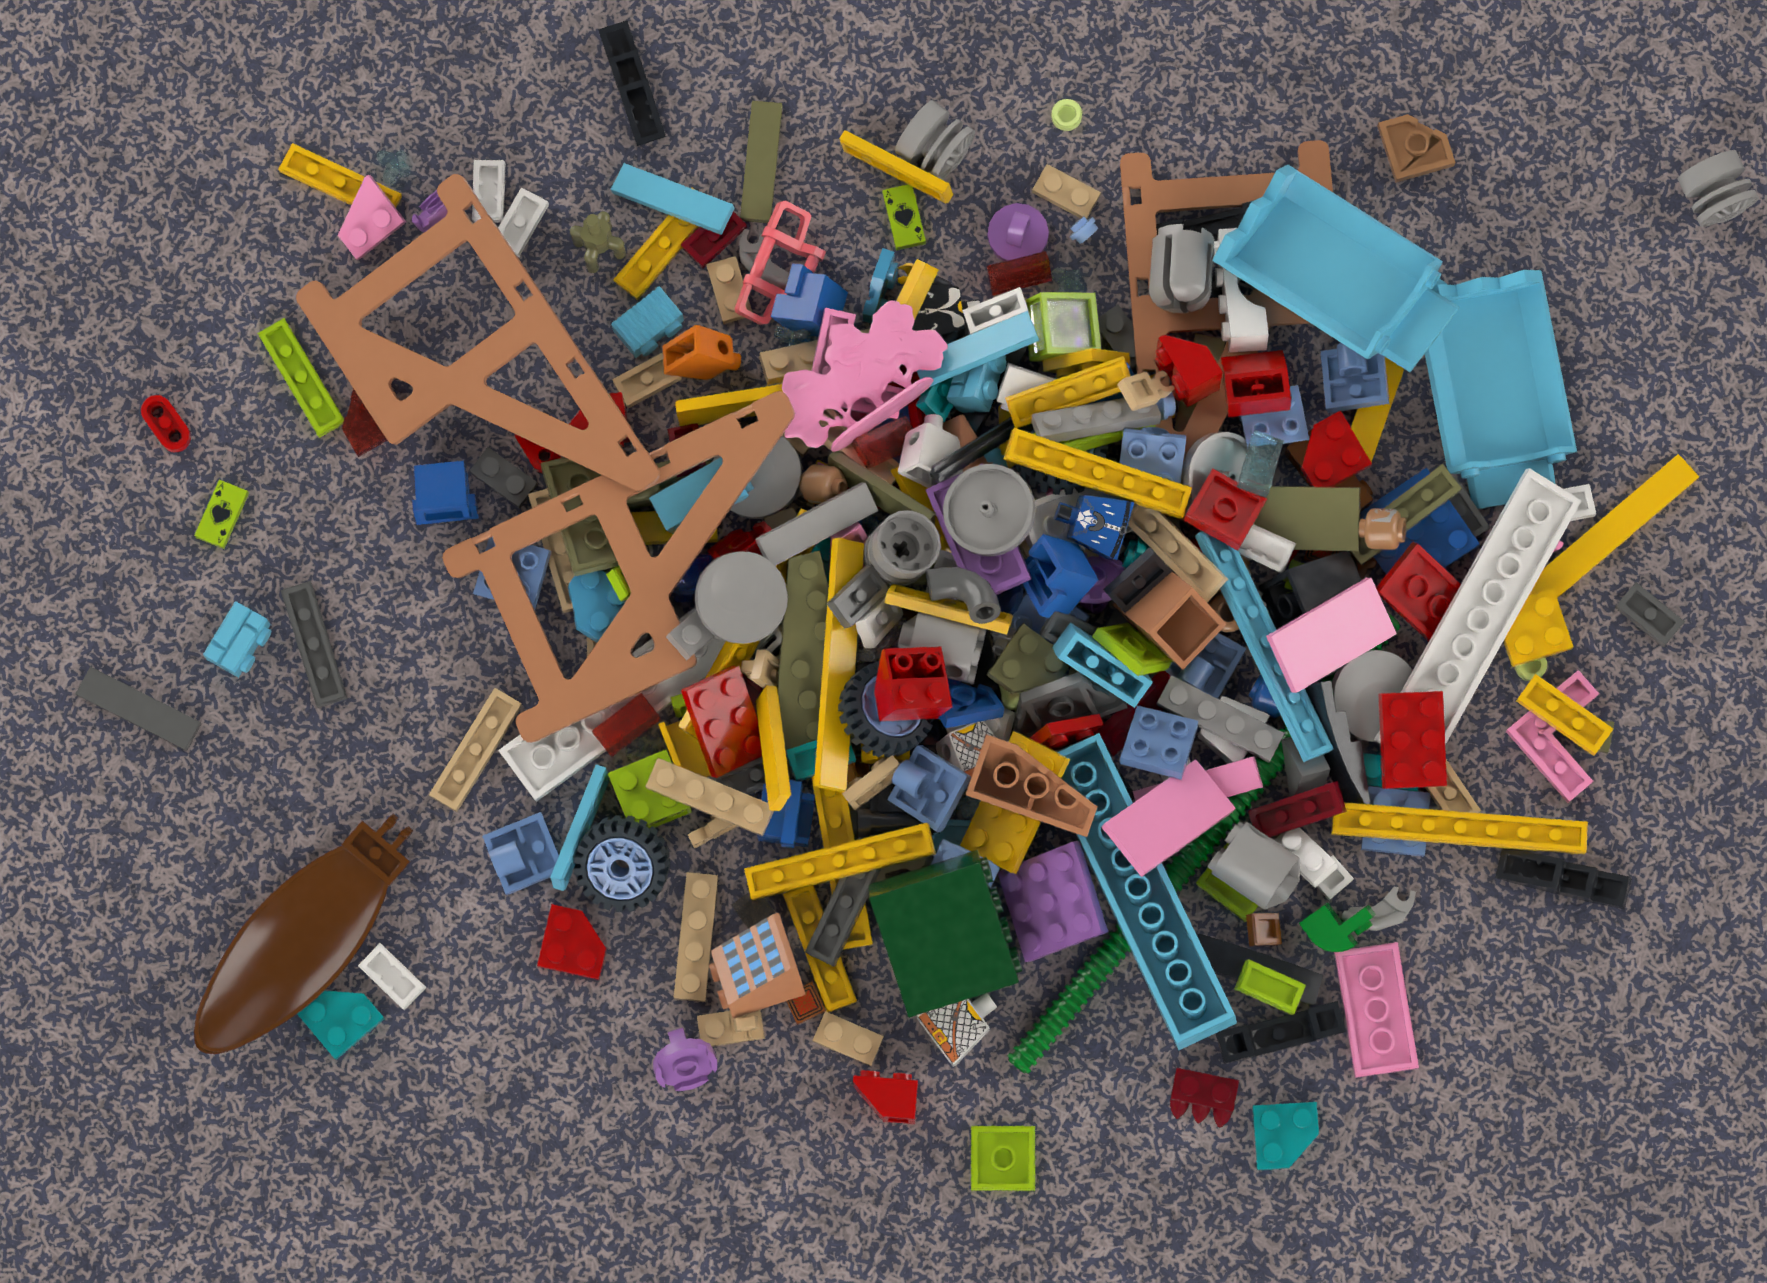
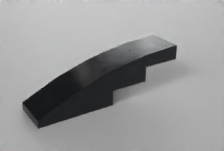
[598,20,666,146]
[1305,681,1370,804]
[1495,848,1632,910]
[1197,934,1324,1005]

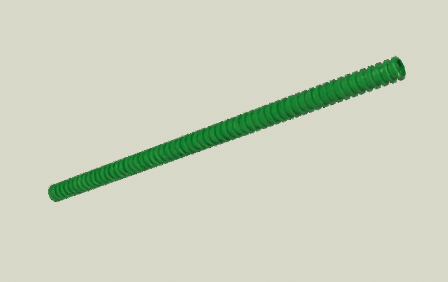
[1007,612,1401,1074]

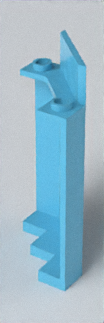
[1212,165,1460,372]
[1425,270,1577,509]

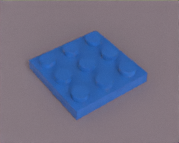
[1360,467,1480,574]

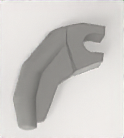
[740,229,790,289]
[1341,886,1416,931]

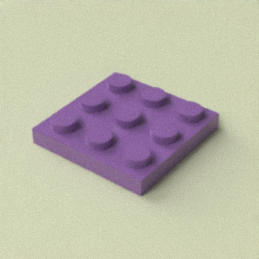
[998,841,1108,962]

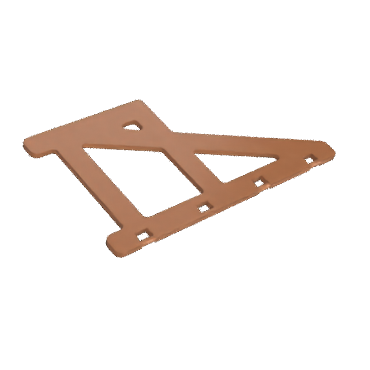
[1120,140,1333,517]
[296,174,660,492]
[442,391,795,743]

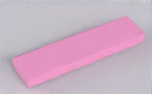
[1133,757,1263,801]

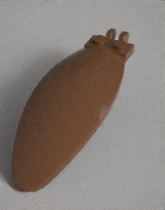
[194,813,413,1054]

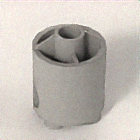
[898,612,987,684]
[1208,822,1300,910]

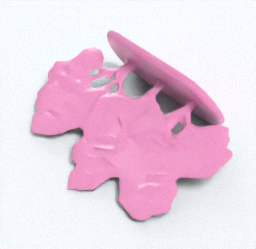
[782,301,948,452]

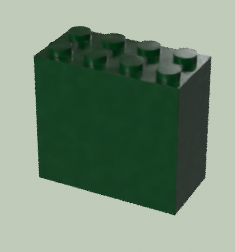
[869,850,1023,1018]

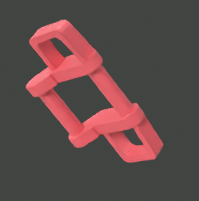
[734,201,826,325]

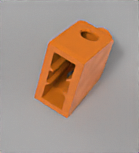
[662,325,741,380]

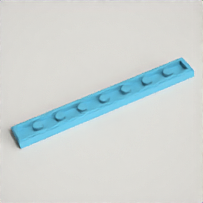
[1195,531,1334,762]

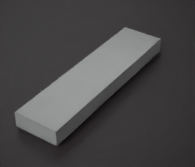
[755,482,878,566]

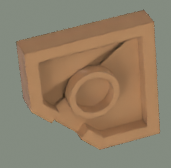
[1377,114,1455,183]

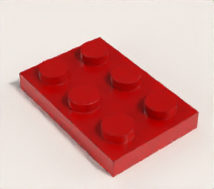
[1376,542,1461,642]
[681,665,762,778]
[1378,691,1447,789]

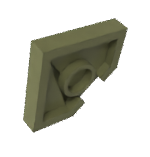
[986,623,1070,694]

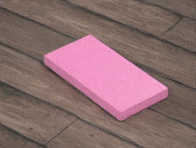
[1266,578,1397,693]
[1102,759,1236,877]
[1334,942,1419,1078]

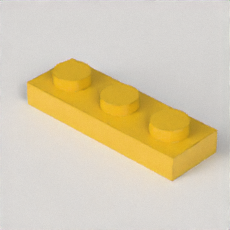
[1516,674,1613,756]

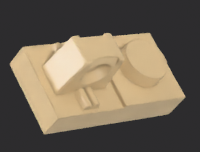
[740,649,779,689]
[697,1010,765,1047]

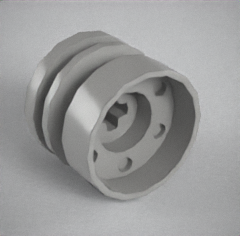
[895,100,975,180]
[1677,150,1759,227]
[863,511,941,587]

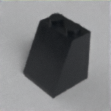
[1258,551,1361,630]

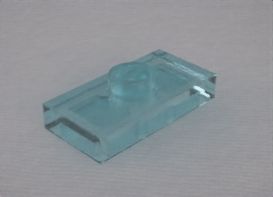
[1237,430,1284,498]

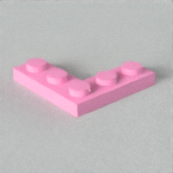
[811,308,904,420]
[1506,670,1599,803]

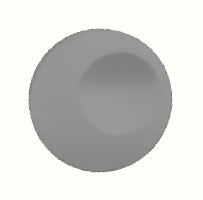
[1181,432,1263,506]
[713,436,802,519]
[943,464,1036,556]
[695,551,788,644]
[1332,650,1413,742]

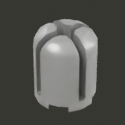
[1149,224,1214,313]

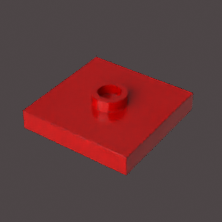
[1183,468,1267,551]

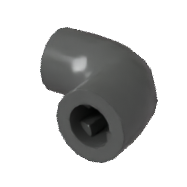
[926,567,1001,624]

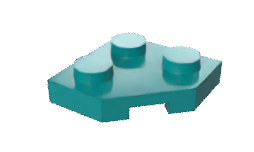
[298,991,385,1060]
[1252,1102,1319,1170]

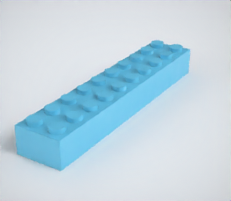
[1057,733,1237,1051]

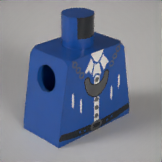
[1054,495,1134,560]

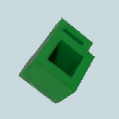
[1299,902,1376,952]

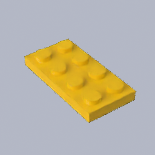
[960,731,1070,874]

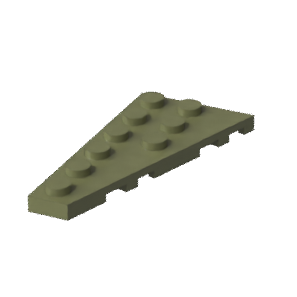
[777,551,855,751]

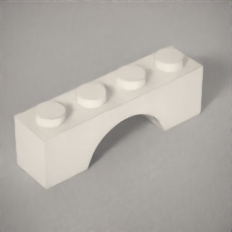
[1213,228,1269,353]

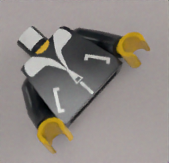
[898,263,980,344]

